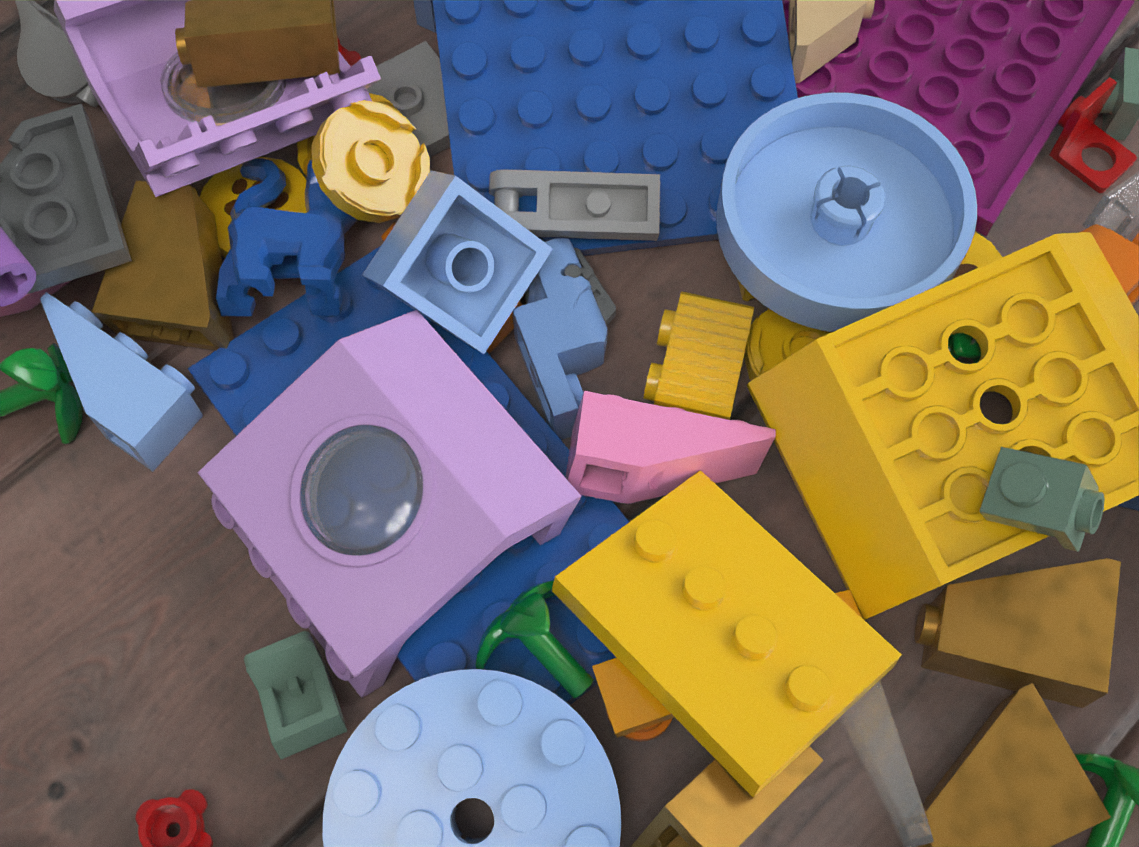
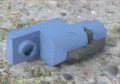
[512,238,616,440]

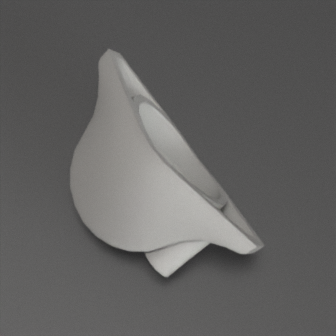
[15,0,99,108]

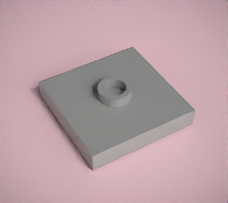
[367,41,450,157]

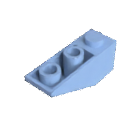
[40,292,203,472]

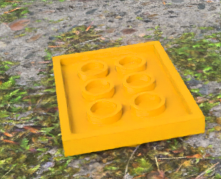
[552,470,902,798]

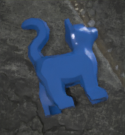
[216,158,358,316]

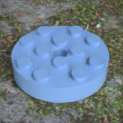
[716,93,977,332]
[323,669,621,847]

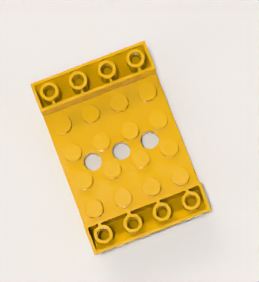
[747,232,1139,620]

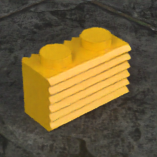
[643,291,754,420]

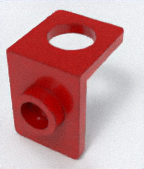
[1049,77,1137,193]

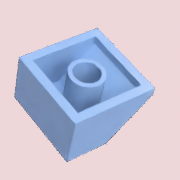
[362,170,553,354]

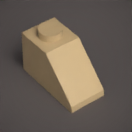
[788,0,875,83]

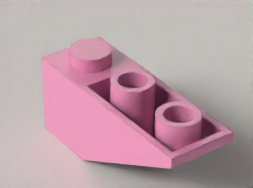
[566,391,776,504]

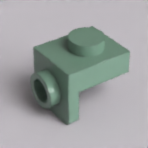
[1100,47,1139,141]
[979,447,1105,552]
[244,631,347,760]

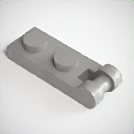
[489,169,660,241]

